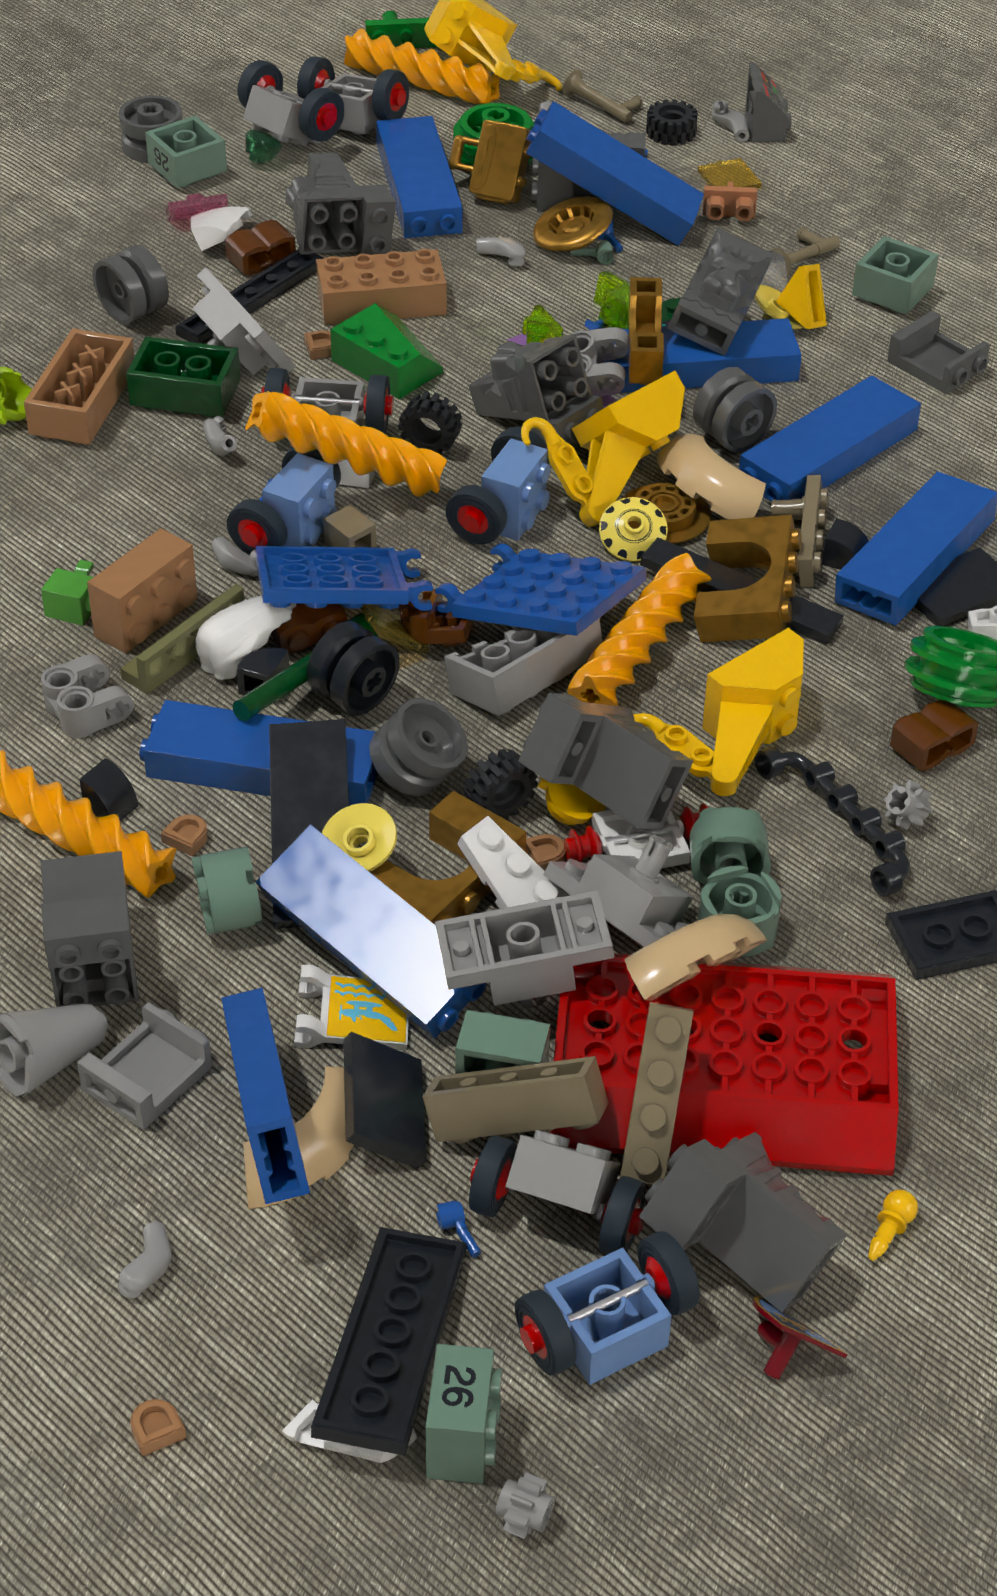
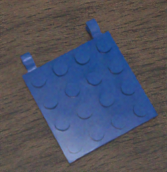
[435,544,646,636]
[255,546,433,611]

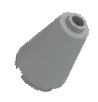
[0,1003,108,1096]

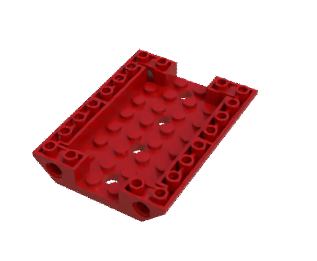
[549,954,899,1176]

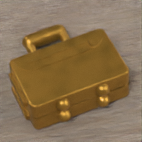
[449,120,532,205]

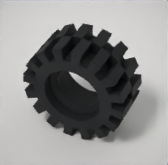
[646,99,698,146]
[398,392,463,455]
[463,749,538,820]

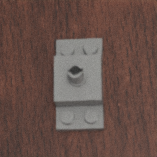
[192,267,296,376]
[543,834,693,947]
[435,890,614,1008]

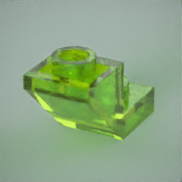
[593,271,630,329]
[522,305,563,344]

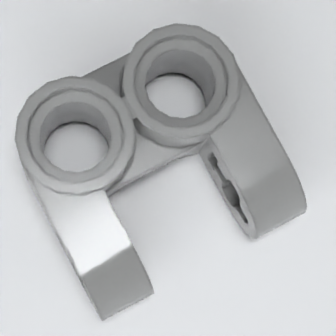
[572,327,629,396]
[41,654,134,738]

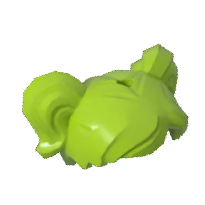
[0,367,32,425]

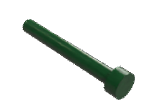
[232,613,380,721]

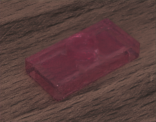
[165,193,228,221]

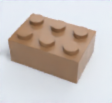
[87,528,198,654]

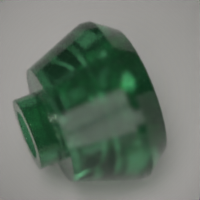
[245,129,283,165]

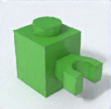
[41,560,94,626]

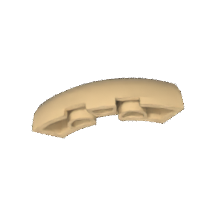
[657,434,766,519]
[625,914,767,1001]
[243,1066,354,1209]

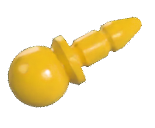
[868,1189,918,1261]

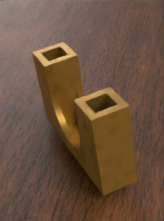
[694,514,802,643]
[370,791,528,926]

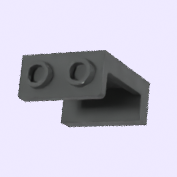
[887,311,990,394]

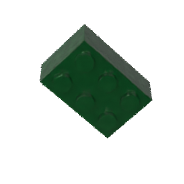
[126,336,240,417]

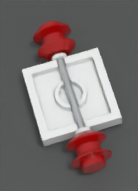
[564,803,708,869]

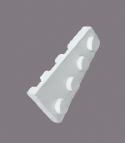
[458,816,569,909]

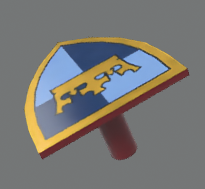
[752,1296,848,1380]

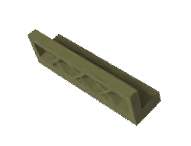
[120,584,245,694]

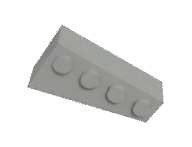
[444,619,602,716]

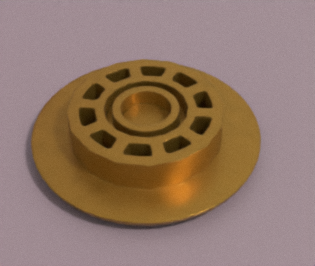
[533,196,613,251]
[622,483,711,544]

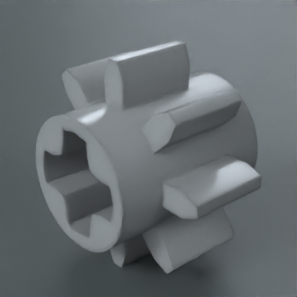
[884,780,933,830]
[496,1473,555,1539]

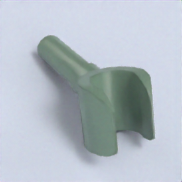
[572,240,614,265]

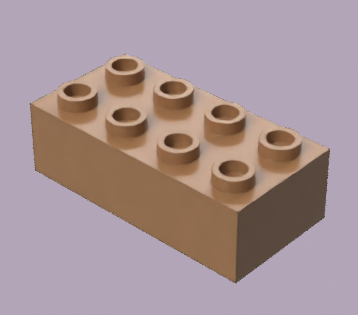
[316,249,447,325]
[24,328,134,444]

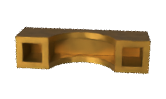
[628,277,664,385]

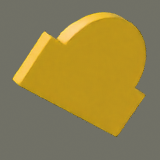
[537,776,606,825]

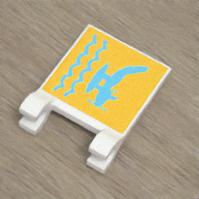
[294,964,409,1050]

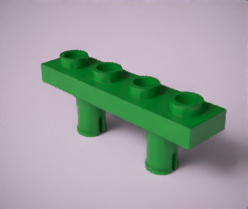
[365,10,437,48]

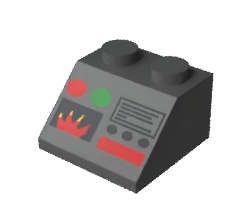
[745,63,791,142]

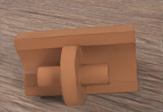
[702,182,757,221]

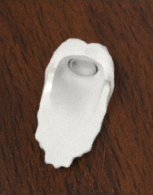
[196,595,296,680]

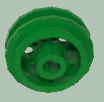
[453,103,534,167]
[904,626,997,708]

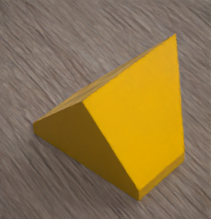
[776,263,827,329]

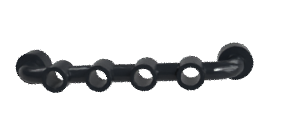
[755,746,910,897]

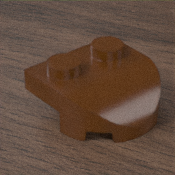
[398,589,476,647]

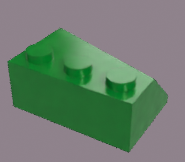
[330,303,443,399]

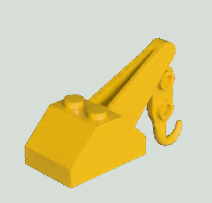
[424,0,563,91]
[521,371,685,527]
[633,628,804,796]

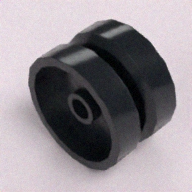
[307,621,400,716]

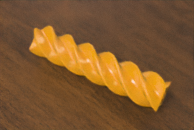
[344,28,501,104]
[245,391,447,497]
[567,553,711,706]
[0,750,176,898]

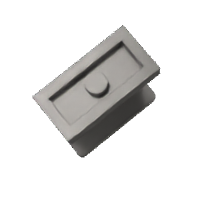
[77,1002,212,1130]

